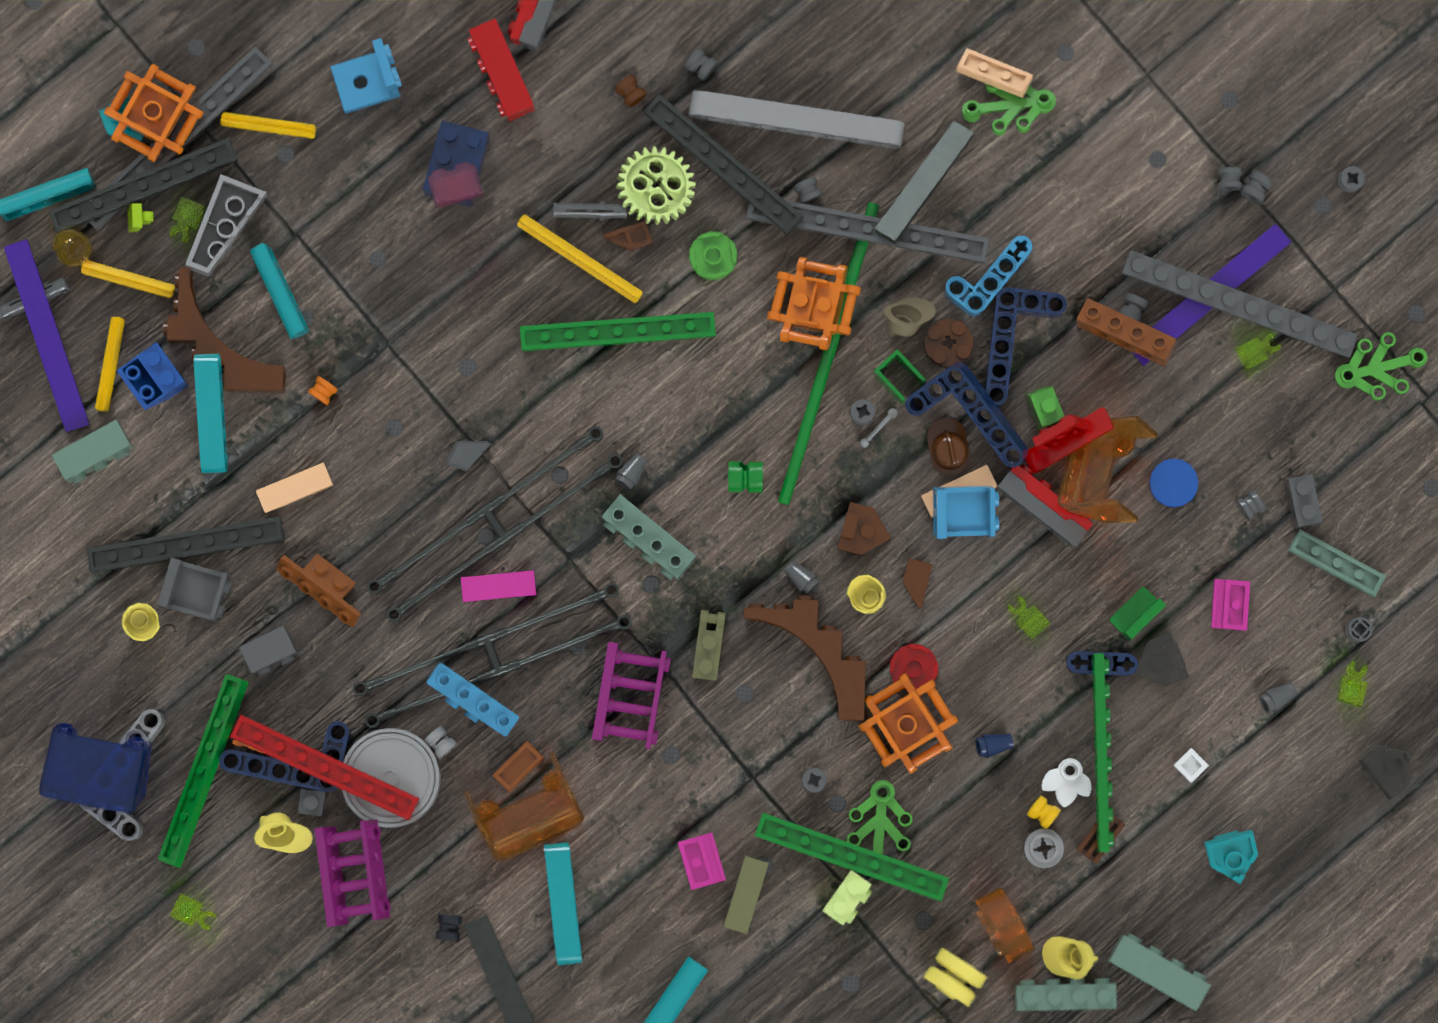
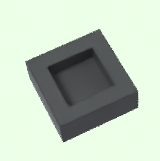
[298,789,326,816]

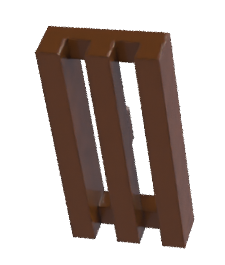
[1076,816,1126,864]

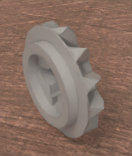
[1024,829,1064,868]

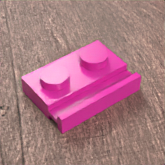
[1210,579,1250,631]
[678,833,726,890]

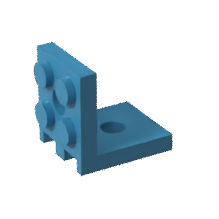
[330,38,402,114]

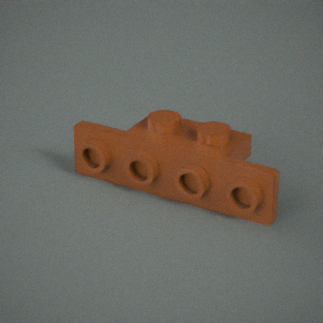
[276,554,361,627]

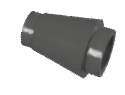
[614,453,648,491]
[784,561,820,596]
[1259,683,1297,714]

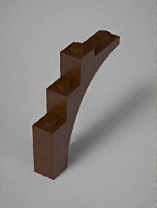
[163,267,286,393]
[744,595,866,721]

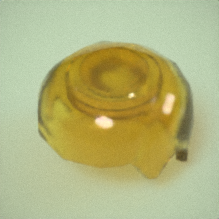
[52,229,92,267]

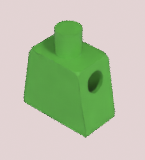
[1025,386,1064,431]

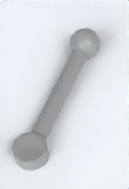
[860,408,898,448]

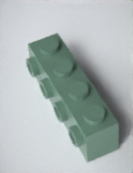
[602,494,696,580]
[1107,933,1211,1011]
[1014,978,1117,1011]

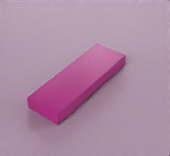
[461,570,536,602]

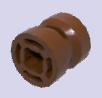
[614,74,647,108]

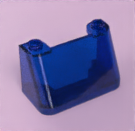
[39,723,152,813]

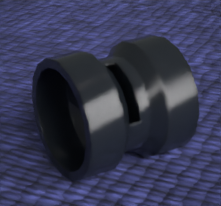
[435,914,462,941]

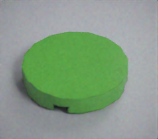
[689,232,737,280]

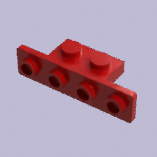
[1025,407,1114,474]

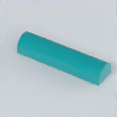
[0,167,96,221]
[250,243,309,339]
[644,956,708,1023]

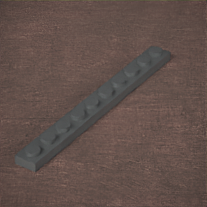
[89,46,273,231]
[746,200,990,264]
[1121,250,1358,359]

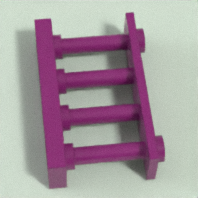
[592,642,671,750]
[314,820,390,927]

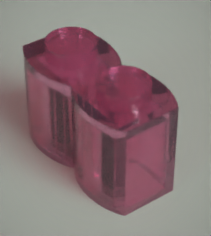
[428,162,483,208]

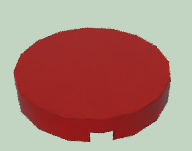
[889,644,938,692]

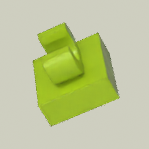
[127,203,153,232]

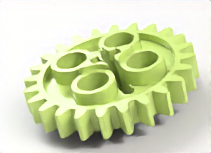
[616,146,695,225]

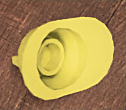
[254,813,313,853]
[1042,937,1098,979]

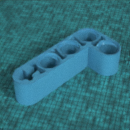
[944,236,1032,317]

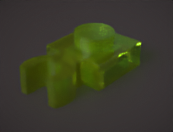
[169,197,205,243]
[1235,333,1282,371]
[1007,596,1050,640]
[1336,661,1368,708]
[170,893,218,930]

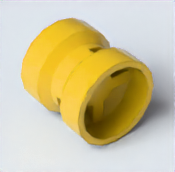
[1026,795,1061,829]

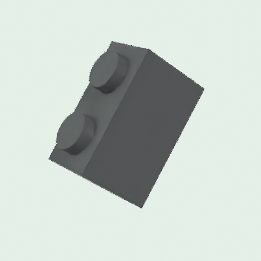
[1284,474,1322,529]
[239,626,299,676]

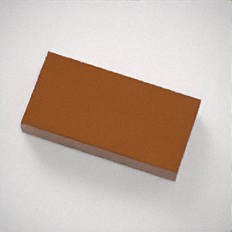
[492,741,544,793]

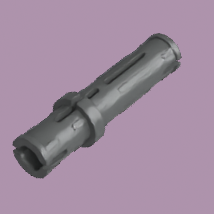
[553,201,627,221]
[0,277,70,321]

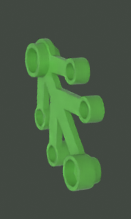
[962,83,1056,136]
[1335,332,1427,401]
[846,780,913,855]

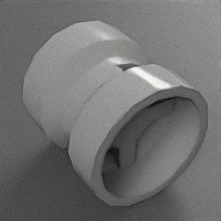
[424,726,457,760]

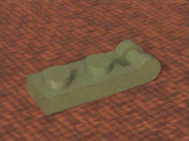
[692,610,726,681]

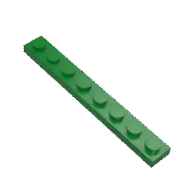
[520,312,716,352]
[1092,653,1114,852]
[158,674,249,868]
[755,813,950,902]

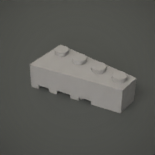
[185,175,267,277]

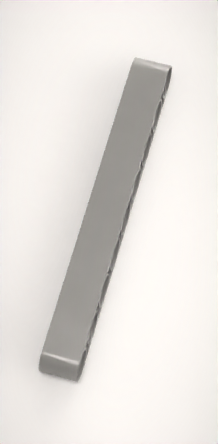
[689,91,905,149]

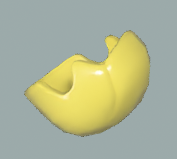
[847,575,886,614]
[122,603,160,641]

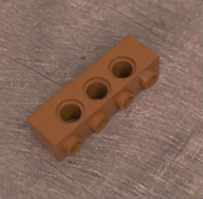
[1077,298,1176,367]

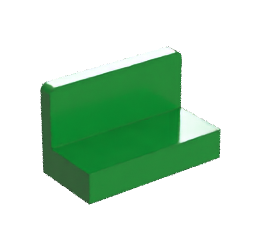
[1109,587,1166,641]

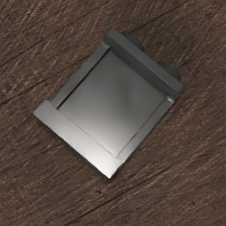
[157,558,233,622]

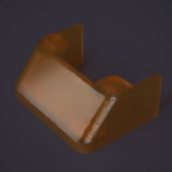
[1058,416,1158,523]
[463,751,584,861]

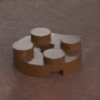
[924,319,973,368]

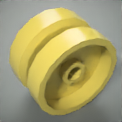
[923,948,987,1007]

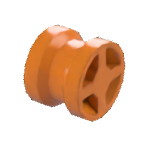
[307,376,338,406]

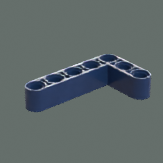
[985,288,1067,408]
[905,362,1028,467]
[220,721,351,792]

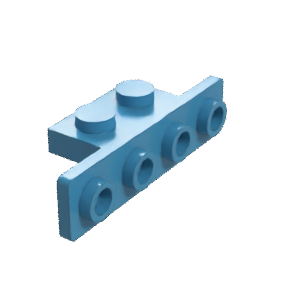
[427,663,519,736]

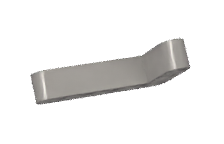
[78,709,165,841]

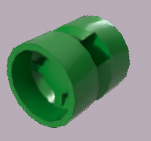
[728,461,763,493]

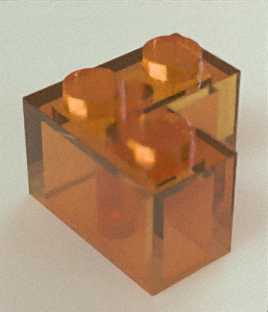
[975,888,1034,963]

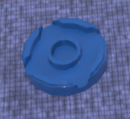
[1149,459,1198,508]

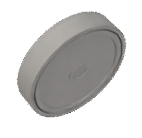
[342,728,441,828]

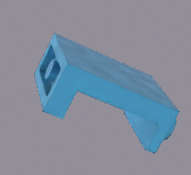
[933,486,999,539]

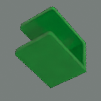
[873,349,926,405]

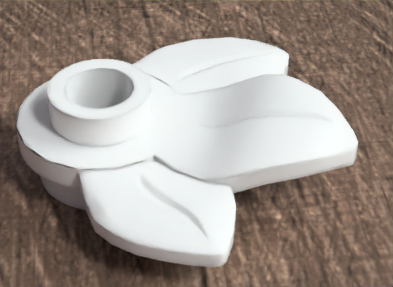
[1042,758,1092,807]

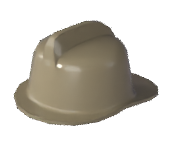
[883,297,936,337]

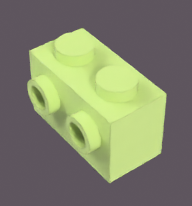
[822,870,872,925]

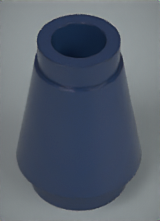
[975,734,1013,758]

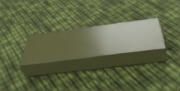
[724,856,769,934]

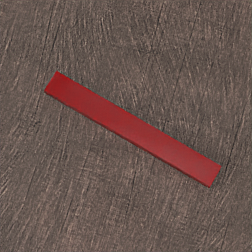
[230,715,420,821]

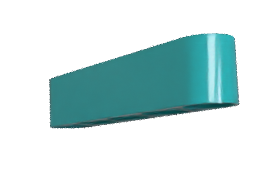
[194,353,228,473]
[544,842,582,966]

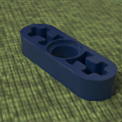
[1066,651,1138,676]

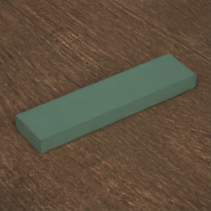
[1287,529,1386,598]

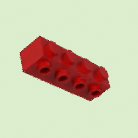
[467,18,535,122]

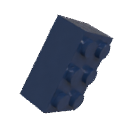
[423,120,490,207]

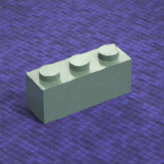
[52,420,134,484]

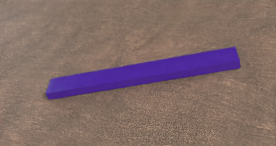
[1130,224,1291,366]
[4,239,90,432]

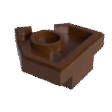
[838,502,891,556]

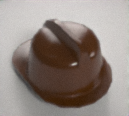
[927,418,970,475]

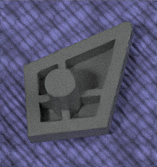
[446,441,491,472]

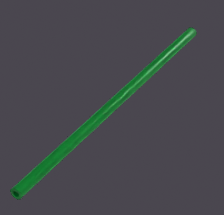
[778,202,880,506]

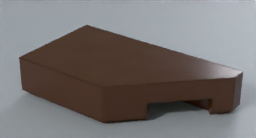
[603,220,653,252]
[902,558,932,609]

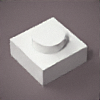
[1173,748,1209,783]

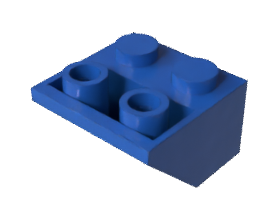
[116,342,189,410]

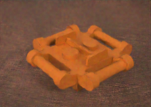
[103,64,204,163]
[767,257,861,350]
[858,673,959,774]

